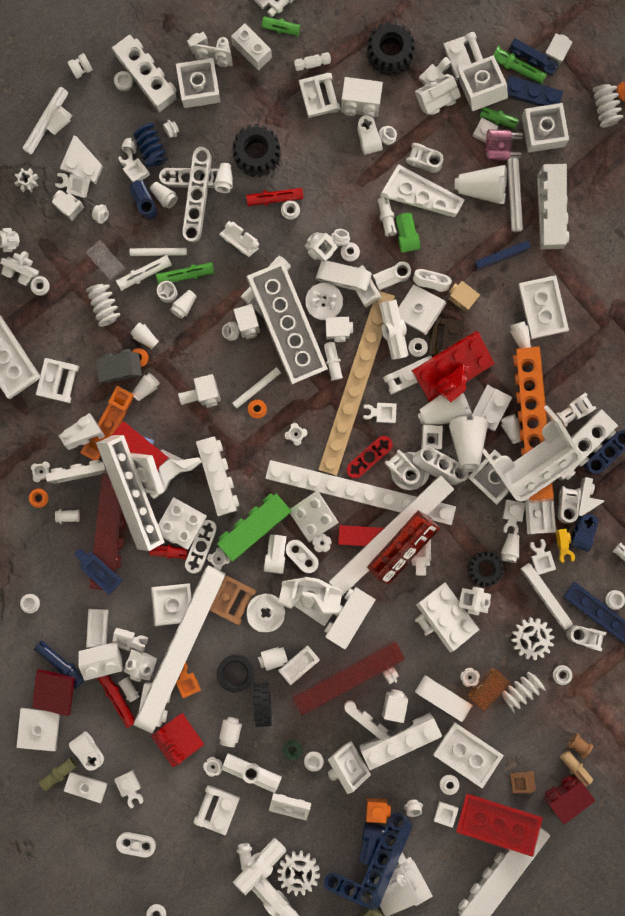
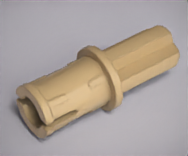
[559,750,593,787]

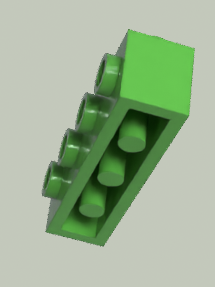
[217,493,292,562]

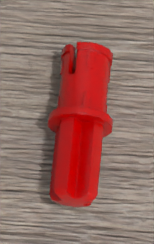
[149,544,188,560]

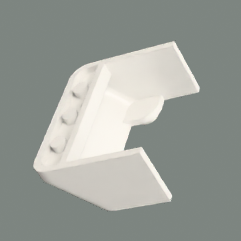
[481,405,582,501]

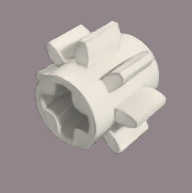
[15,168,39,192]
[0,228,19,252]

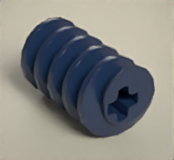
[133,123,168,167]

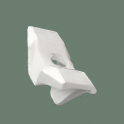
[150,450,202,499]
[278,577,343,614]

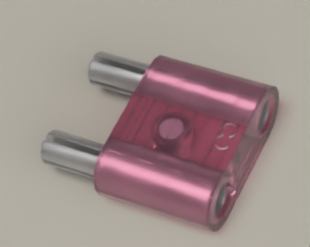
[485,129,523,161]

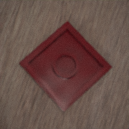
[32,669,75,716]

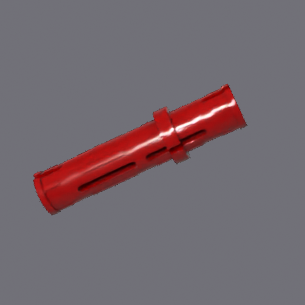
[246,187,304,207]
[97,675,135,728]

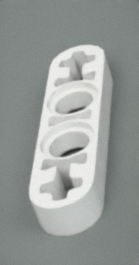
[159,168,233,188]
[521,563,573,630]

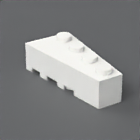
[537,164,569,249]

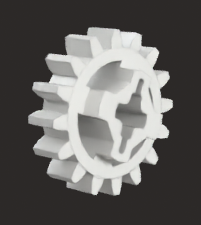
[511,617,554,660]
[277,850,320,896]

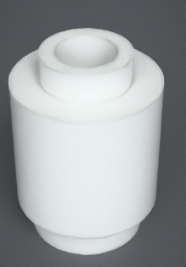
[258,647,288,671]
[219,717,242,747]

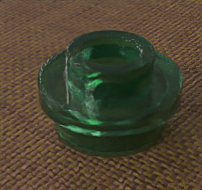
[283,740,302,760]

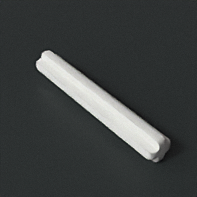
[23,87,68,154]
[507,158,523,232]

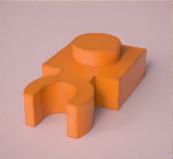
[176,662,201,698]

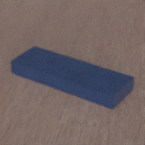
[474,241,531,272]

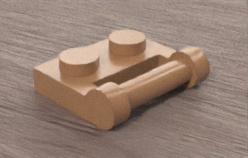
[210,575,257,625]

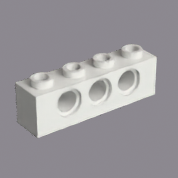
[112,35,177,112]
[558,409,618,480]

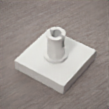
[328,741,371,794]

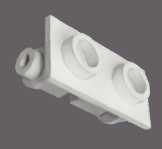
[219,221,259,257]

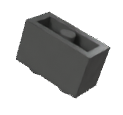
[96,349,142,383]

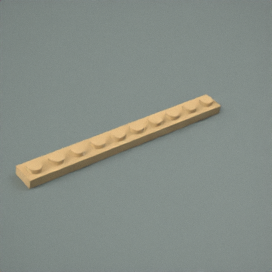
[319,291,395,476]

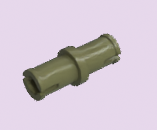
[39,757,77,791]

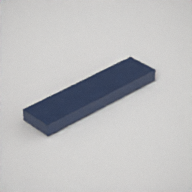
[562,582,625,644]

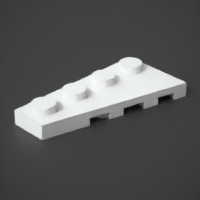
[380,164,465,218]

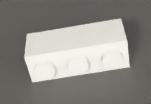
[324,587,376,650]

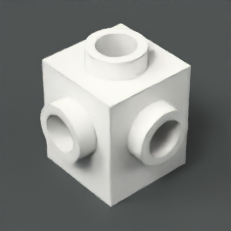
[305,232,338,261]
[459,587,491,615]
[124,649,157,682]

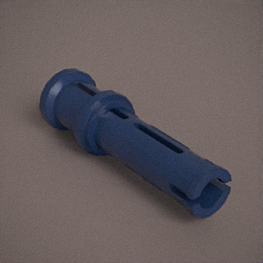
[34,640,84,689]

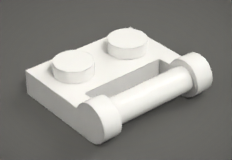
[443,32,483,80]
[299,73,341,118]
[36,358,79,403]
[193,785,240,835]

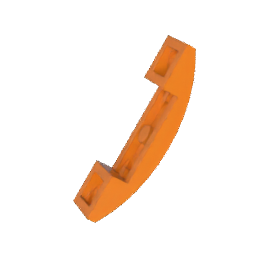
[80,386,134,460]

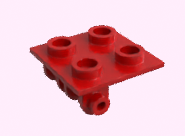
[151,713,205,767]

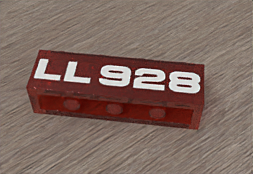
[367,510,440,585]

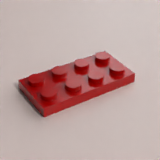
[411,331,495,402]
[456,793,544,857]

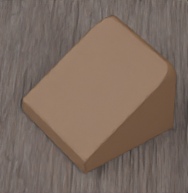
[510,771,536,794]

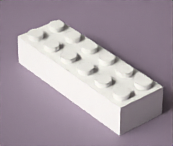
[246,261,328,384]

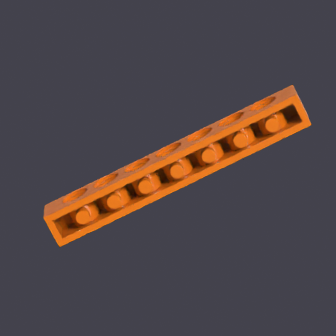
[513,346,554,503]

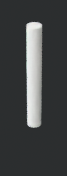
[130,248,187,256]
[232,367,281,409]

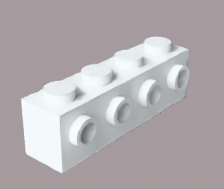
[196,436,239,517]

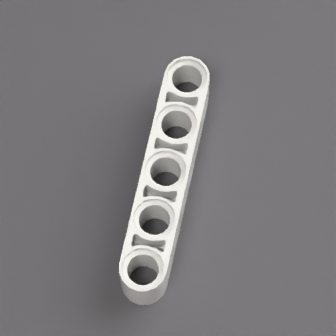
[183,147,212,243]

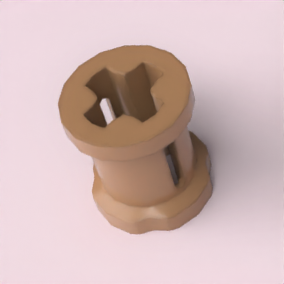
[567,733,593,759]

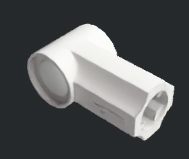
[373,262,411,291]
[264,534,286,574]

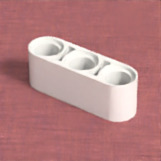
[315,260,372,292]
[413,446,469,485]
[415,675,473,722]

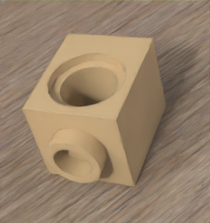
[449,281,480,313]

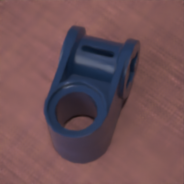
[569,514,598,552]

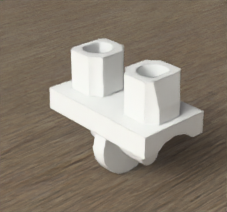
[0,251,39,286]

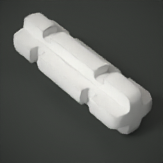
[294,52,331,71]

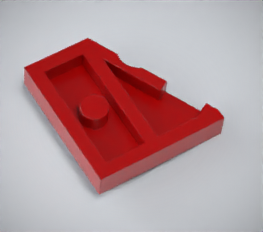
[434,364,468,403]

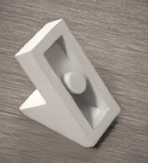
[578,477,604,516]

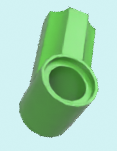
[396,213,420,253]

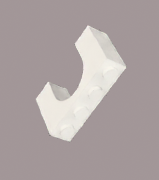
[360,712,442,770]

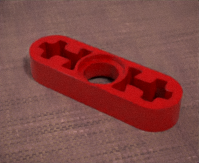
[346,436,393,479]

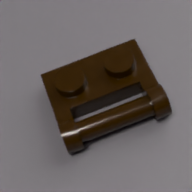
[426,317,464,356]

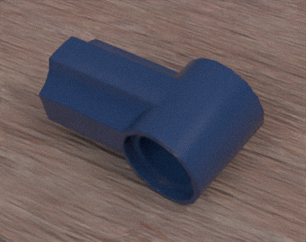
[128,180,158,220]
[359,823,385,865]

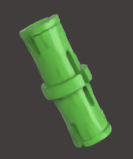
[262,16,301,37]
[479,107,518,130]

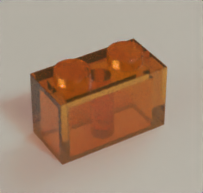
[467,667,511,712]

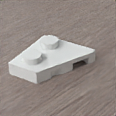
[60,136,103,184]
[59,413,105,450]

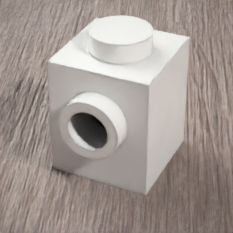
[326,317,353,342]

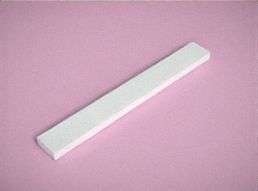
[329,475,454,596]

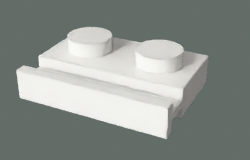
[471,385,512,431]
[525,498,556,534]

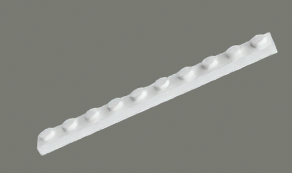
[265,460,456,525]

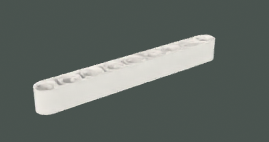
[134,565,225,734]

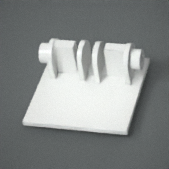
[193,37,233,67]
[290,490,339,542]
[158,497,207,549]
[369,867,420,916]

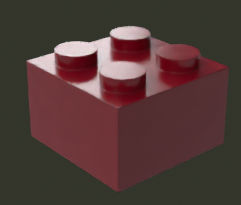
[543,775,595,825]

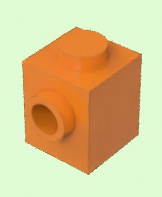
[366,798,391,823]

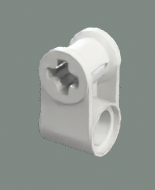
[357,115,383,155]
[406,143,443,173]
[384,449,420,486]
[557,486,582,524]
[566,625,606,651]
[69,731,104,771]

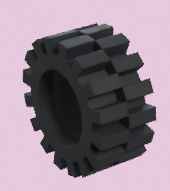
[467,552,504,587]

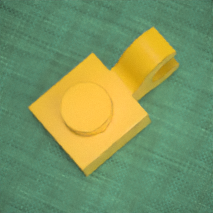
[555,529,575,563]

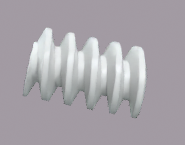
[593,84,623,127]
[86,284,120,327]
[501,672,546,713]

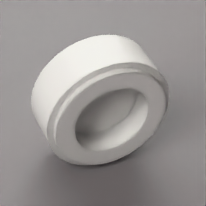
[114,71,134,92]

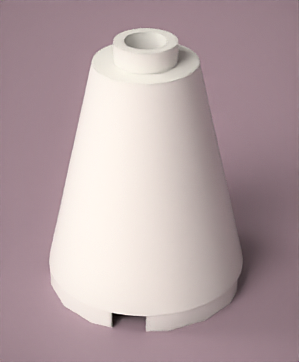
[455,165,507,204]
[418,393,473,426]
[449,416,488,472]

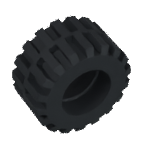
[367,22,415,76]
[233,124,280,177]

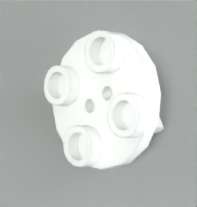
[306,283,343,320]

